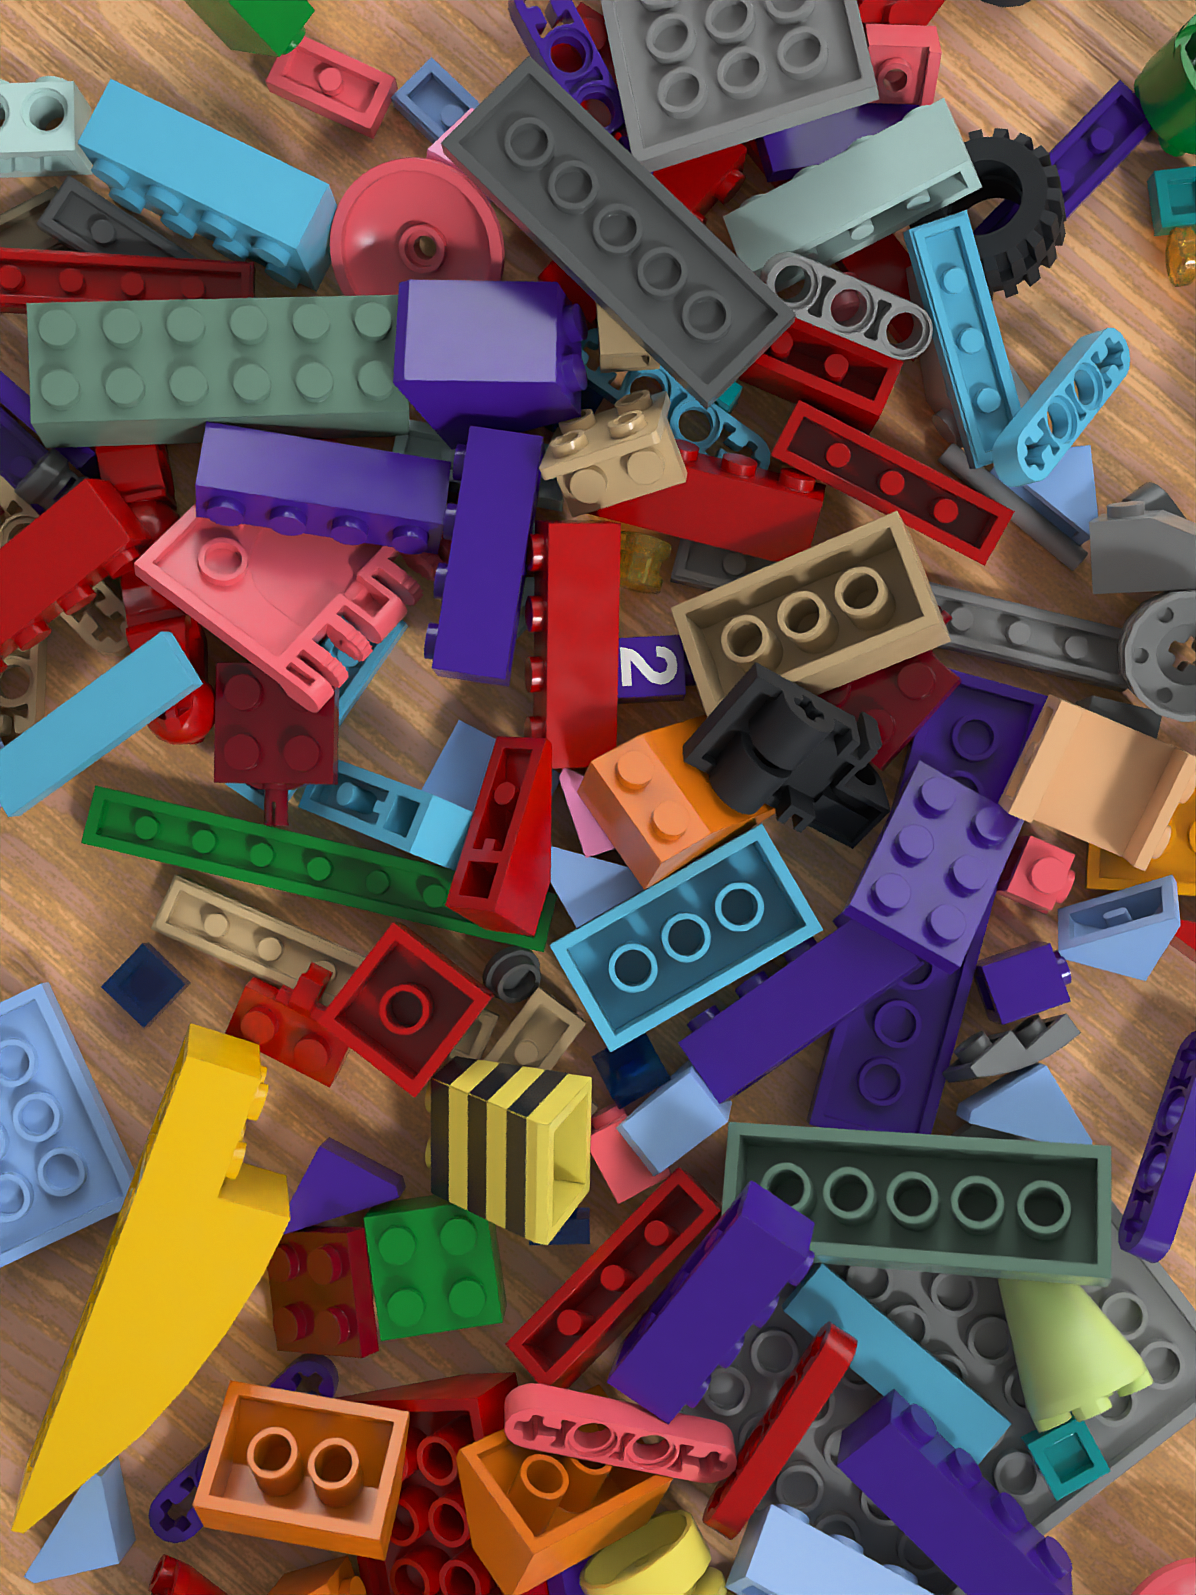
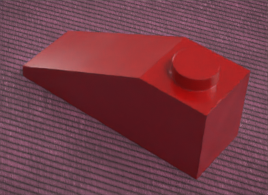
[445,736,552,936]

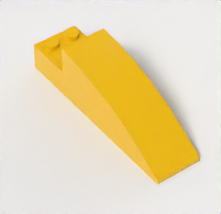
[11,1023,291,1534]

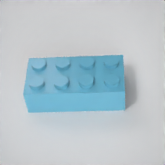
[77,79,338,292]
[549,823,823,1052]

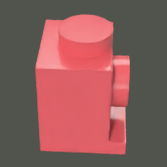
[864,24,942,107]
[996,835,1075,915]
[590,1101,671,1204]

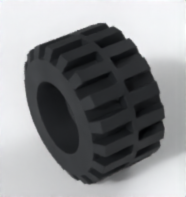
[909,128,1067,301]

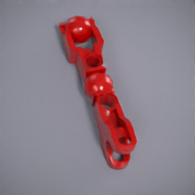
[95,444,215,745]

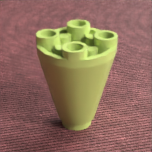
[997,1278,1154,1432]

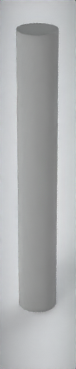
[937,443,1088,571]

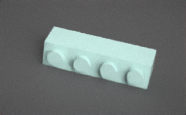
[723,98,982,293]

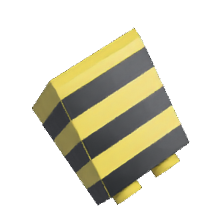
[425,1056,592,1245]

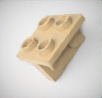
[539,390,688,518]

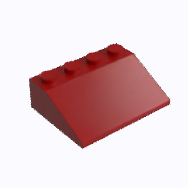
[335,1372,549,1595]

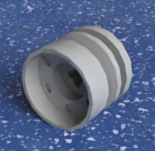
[1117,589,1196,722]

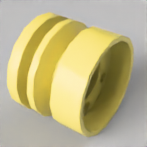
[579,1509,734,1595]

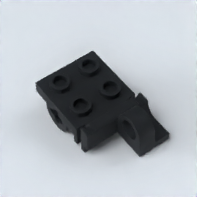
[682,662,891,849]

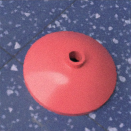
[330,157,505,296]

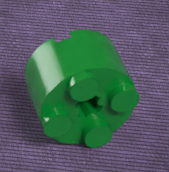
[1134,14,1196,157]

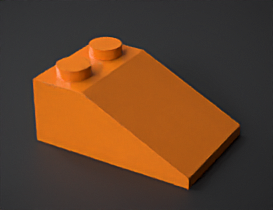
[577,714,776,890]

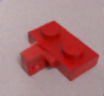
[225,962,351,1088]

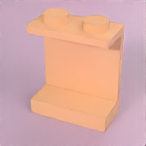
[998,694,1196,871]

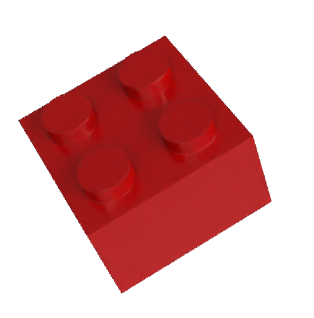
[316,922,495,1098]

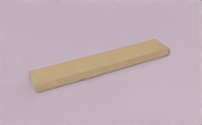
[151,875,500,1061]

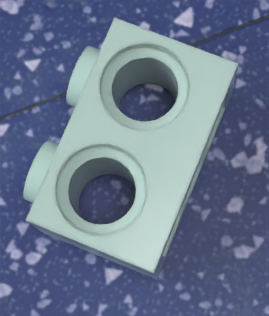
[0,76,93,178]

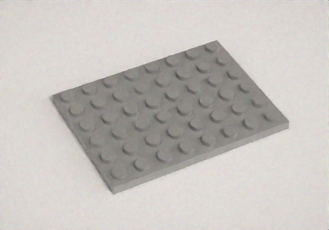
[679,1122,1196,1595]

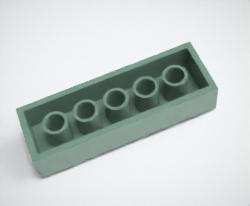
[26,295,409,448]
[721,1122,1112,1287]

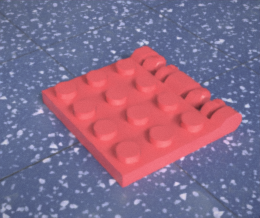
[134,439,452,713]

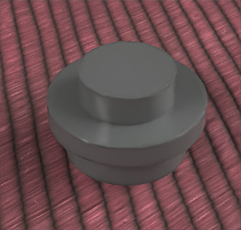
[482,946,541,1003]

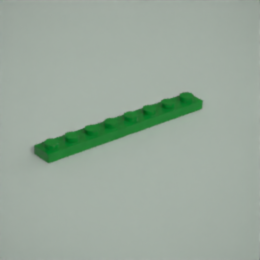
[81,785,558,952]

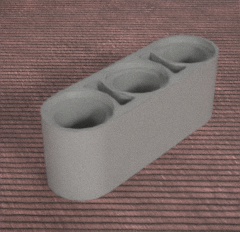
[760,251,933,360]

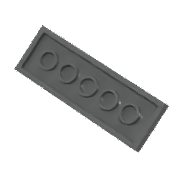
[441,56,796,410]

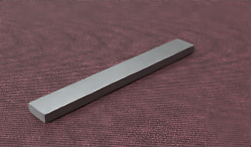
[670,538,1128,692]

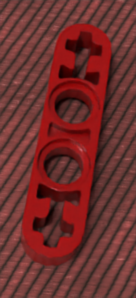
[702,1321,858,1540]

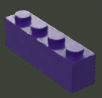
[195,421,451,555]
[424,426,545,687]
[678,913,924,1104]
[607,1180,815,1424]
[837,1389,1073,1595]

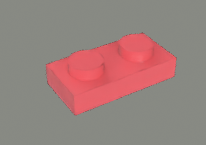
[265,36,398,139]

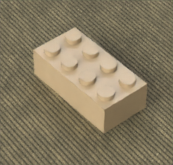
[671,511,951,717]

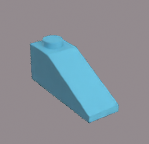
[298,760,473,871]

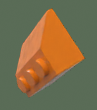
[192,1380,410,1560]
[456,1384,673,1595]

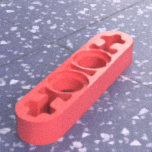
[504,1383,737,1483]

